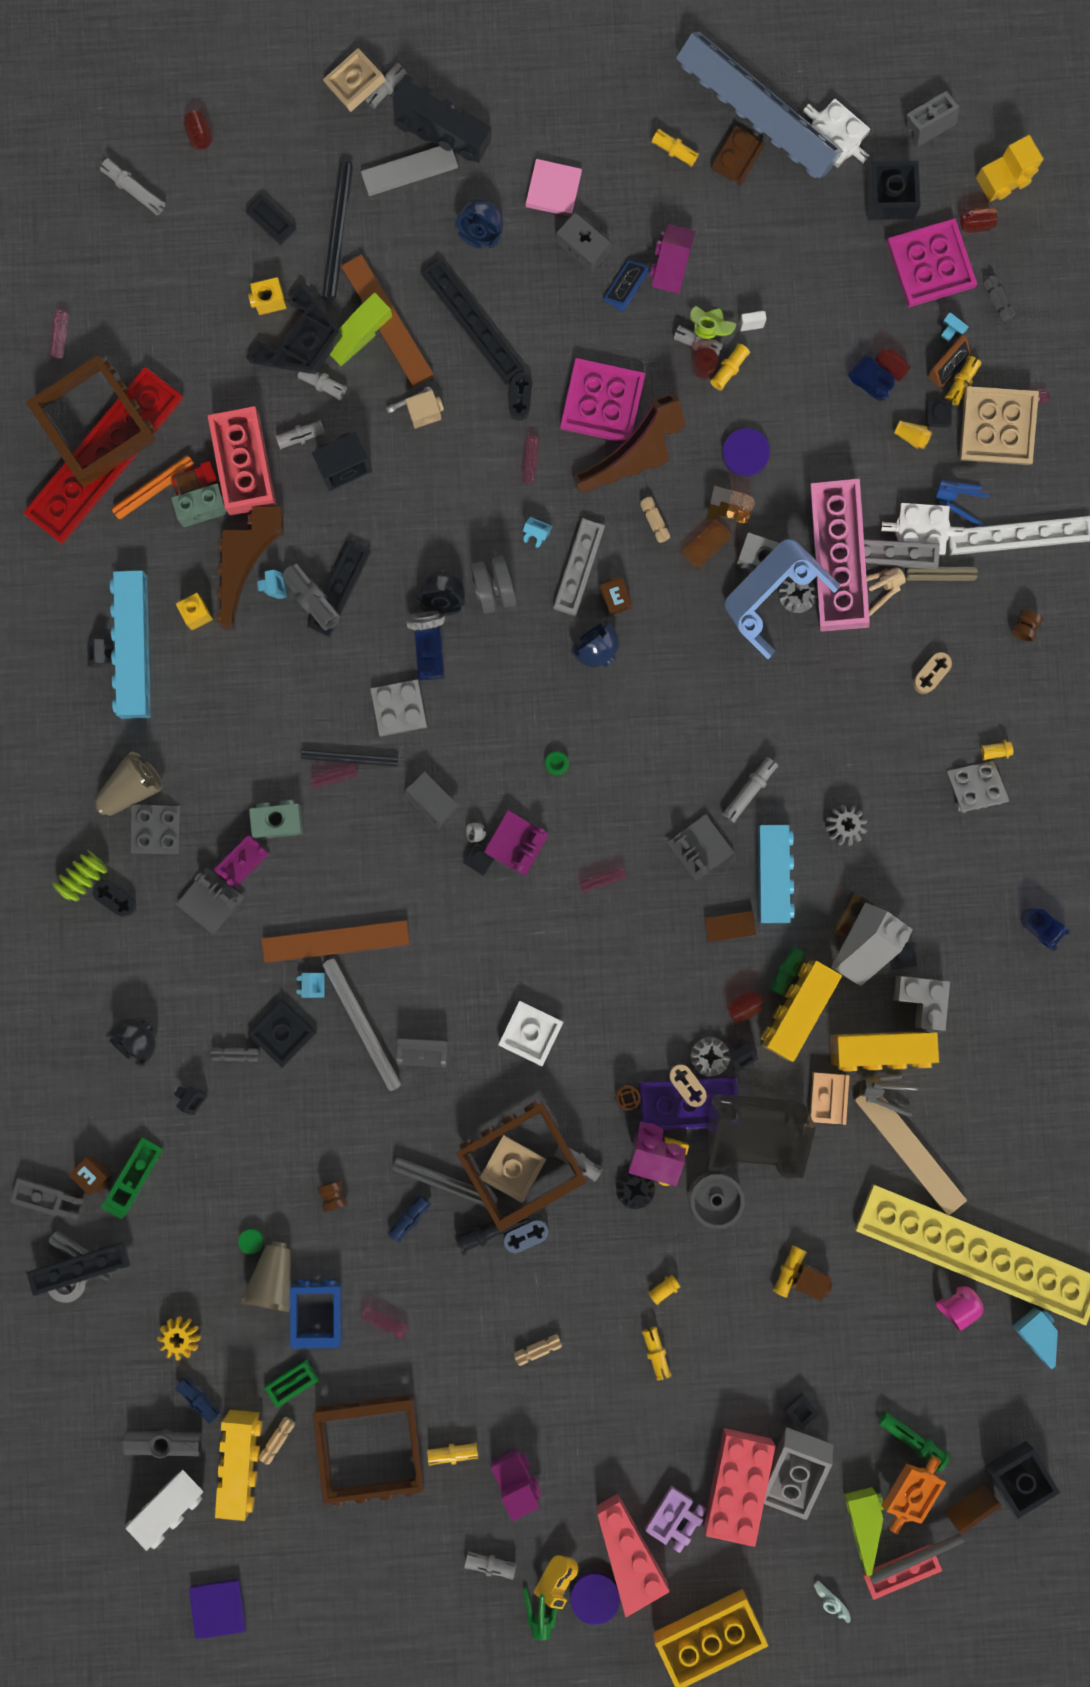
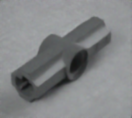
[282,564,341,631]
[123,1429,202,1458]

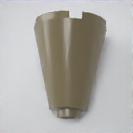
[95,751,163,816]
[240,1241,291,1312]

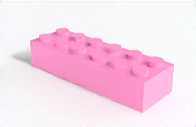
[811,479,870,632]

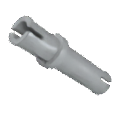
[100,158,165,215]
[722,757,778,823]

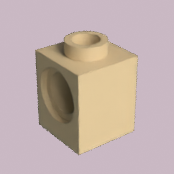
[405,390,444,429]

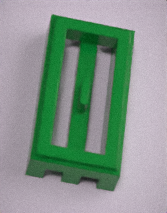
[263,1358,319,1408]

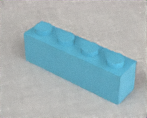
[757,825,794,924]

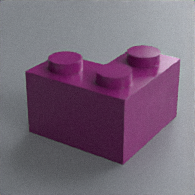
[649,224,696,294]
[628,1122,686,1187]
[490,1448,542,1522]

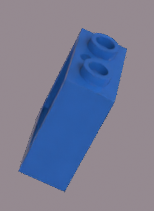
[290,1279,343,1349]

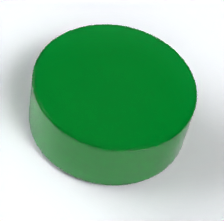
[545,751,569,776]
[238,1228,264,1254]

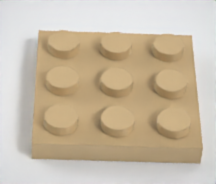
[959,386,1039,465]

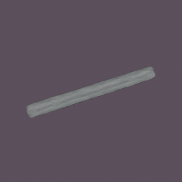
[323,958,401,1091]

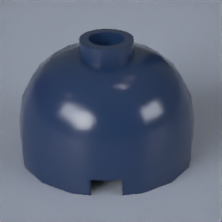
[455,199,504,249]
[571,621,619,667]

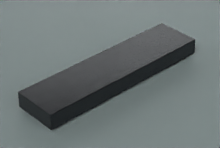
[307,541,371,638]
[26,1241,131,1296]

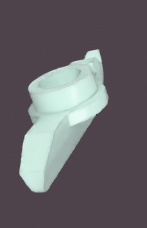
[814,1581,850,1623]

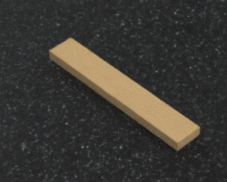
[854,1094,967,1215]

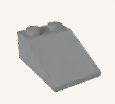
[831,903,913,986]
[764,1427,833,1520]

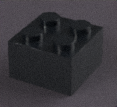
[866,161,921,220]
[311,432,372,492]
[984,1441,1060,1519]

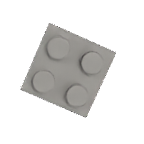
[371,679,427,737]

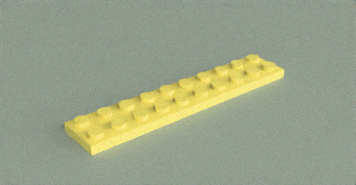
[855,1184,1090,1325]

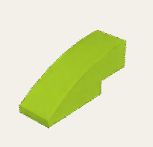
[330,293,392,367]

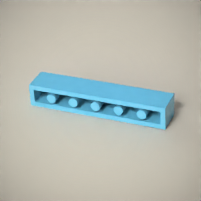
[110,571,151,719]

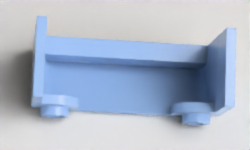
[725,539,841,659]

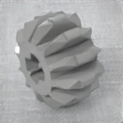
[825,805,867,846]

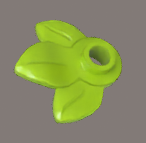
[690,306,737,339]

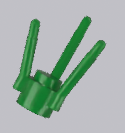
[523,1586,558,1640]

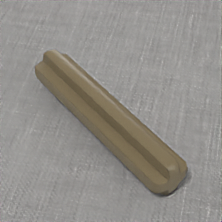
[906,567,978,581]

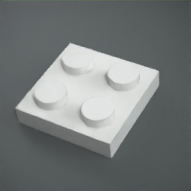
[499,1001,563,1066]

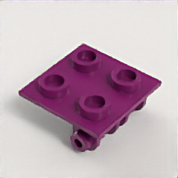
[484,810,549,876]

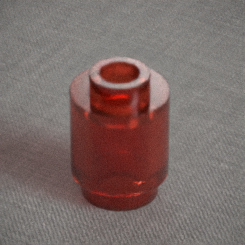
[184,110,213,150]
[960,206,998,234]
[875,347,911,382]
[692,348,718,379]
[726,990,764,1023]

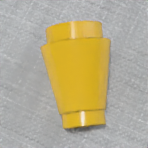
[894,420,932,449]

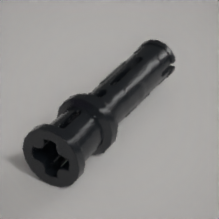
[454,1217,529,1255]

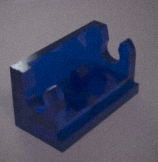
[415,627,445,681]

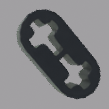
[509,373,532,421]
[92,881,137,917]

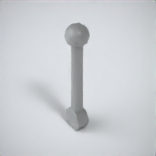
[386,387,432,413]

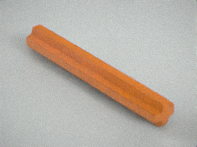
[111,455,195,519]

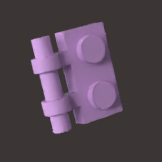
[645,1485,707,1553]

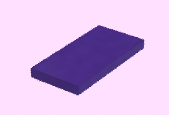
[639,1077,740,1131]

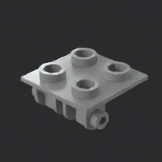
[947,761,1009,813]

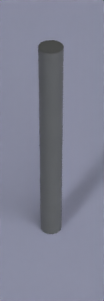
[869,1533,964,1584]

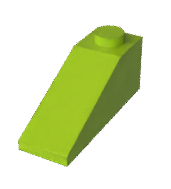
[844,1487,884,1577]

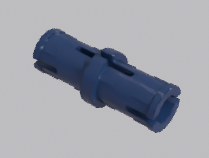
[387,1194,431,1243]
[175,1376,221,1424]

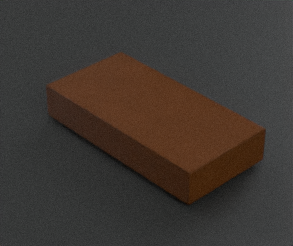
[704,911,757,942]

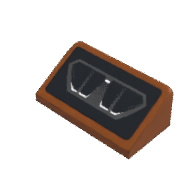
[928,334,970,387]

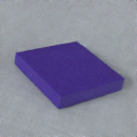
[189,1578,246,1640]

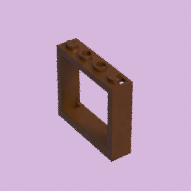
[25,355,156,488]
[456,1101,587,1232]
[313,1394,425,1506]

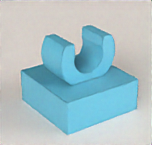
[941,313,969,342]
[523,517,552,548]
[257,570,287,599]
[296,973,325,998]

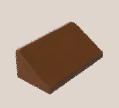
[945,1484,1002,1534]

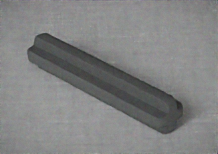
[49,1231,115,1281]

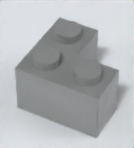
[893,976,950,1031]

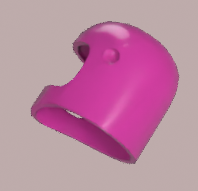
[936,1286,984,1331]

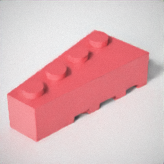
[597,1493,669,1617]

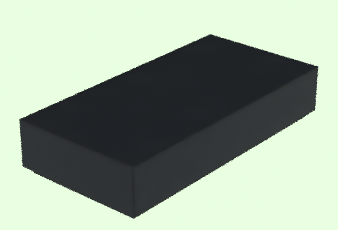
[245,194,297,246]

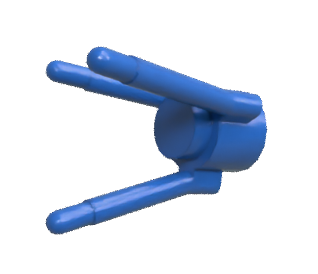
[935,480,989,527]

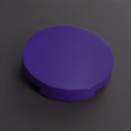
[722,428,770,477]
[570,1571,620,1625]

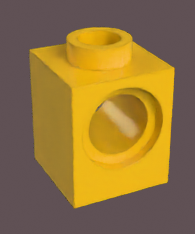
[248,277,287,315]
[176,593,213,630]

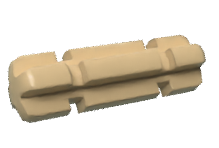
[640,497,670,543]
[514,1334,562,1366]
[259,1417,295,1465]

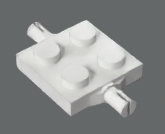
[803,99,870,168]
[881,503,965,555]

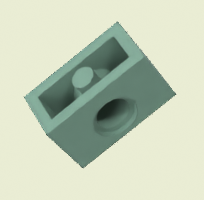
[171,484,228,527]
[249,800,304,839]

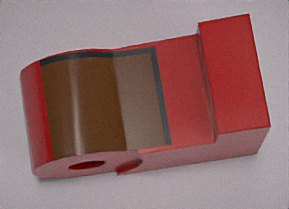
[171,461,221,496]

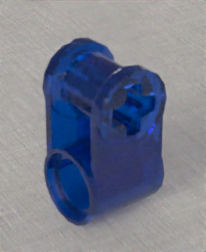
[848,355,895,401]
[1020,908,1070,951]

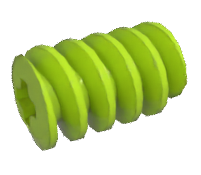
[52,849,107,902]

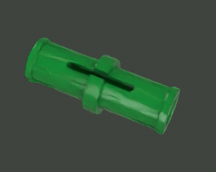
[770,946,806,997]

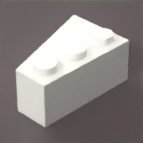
[125,1469,203,1551]

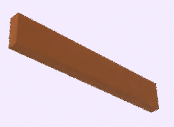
[341,254,434,388]
[262,920,410,963]

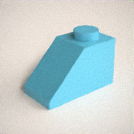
[1013,1307,1058,1369]

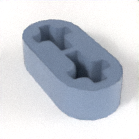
[504,1219,549,1253]

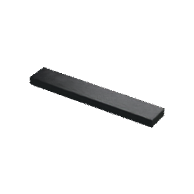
[421,258,524,385]

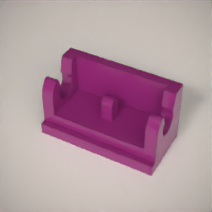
[214,835,269,888]

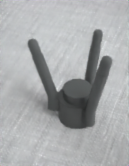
[860,1074,919,1117]

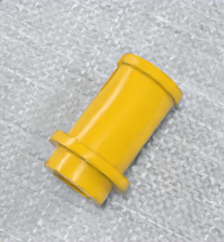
[981,740,1013,760]
[648,1275,681,1305]

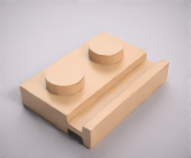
[809,1072,849,1125]

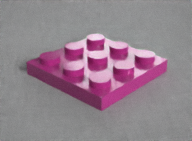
[886,218,977,308]
[560,358,645,443]

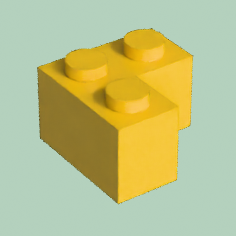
[976,135,1043,202]

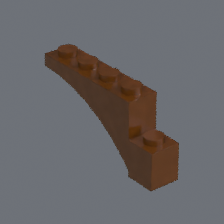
[572,392,686,492]
[217,506,284,630]

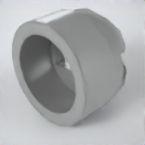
[466,823,486,843]

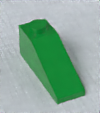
[100,1137,163,1219]

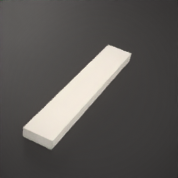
[948,516,1090,555]

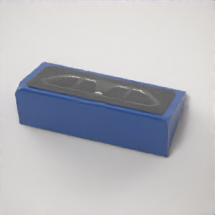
[604,260,649,312]

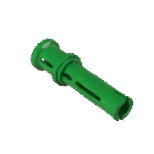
[878,1411,951,1472]

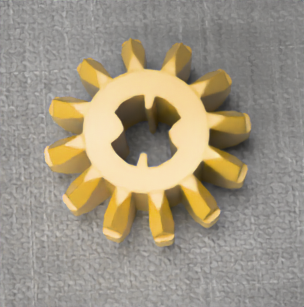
[157,1316,201,1360]

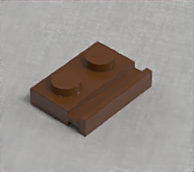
[712,126,765,186]

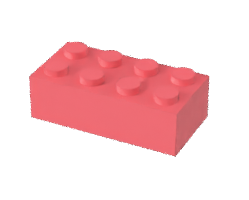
[207,406,277,516]
[703,1428,776,1547]

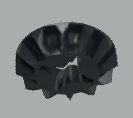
[616,1171,655,1210]

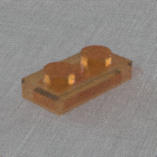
[681,520,732,571]

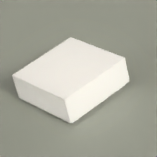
[739,311,766,331]

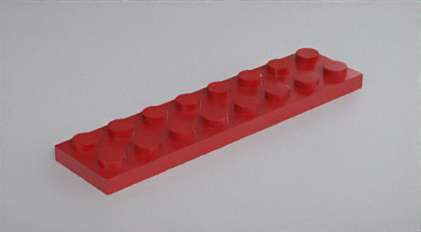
[23,367,184,545]

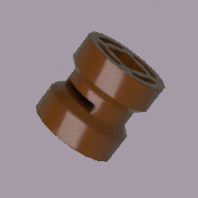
[1011,609,1043,642]
[615,1084,641,1111]
[317,1180,347,1212]

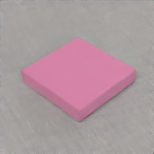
[526,159,582,217]

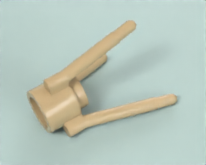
[866,566,906,617]

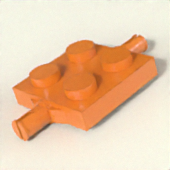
[881,1455,947,1534]

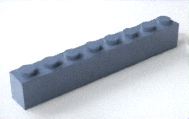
[676,32,843,178]

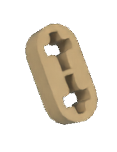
[913,652,952,694]
[669,1064,707,1107]

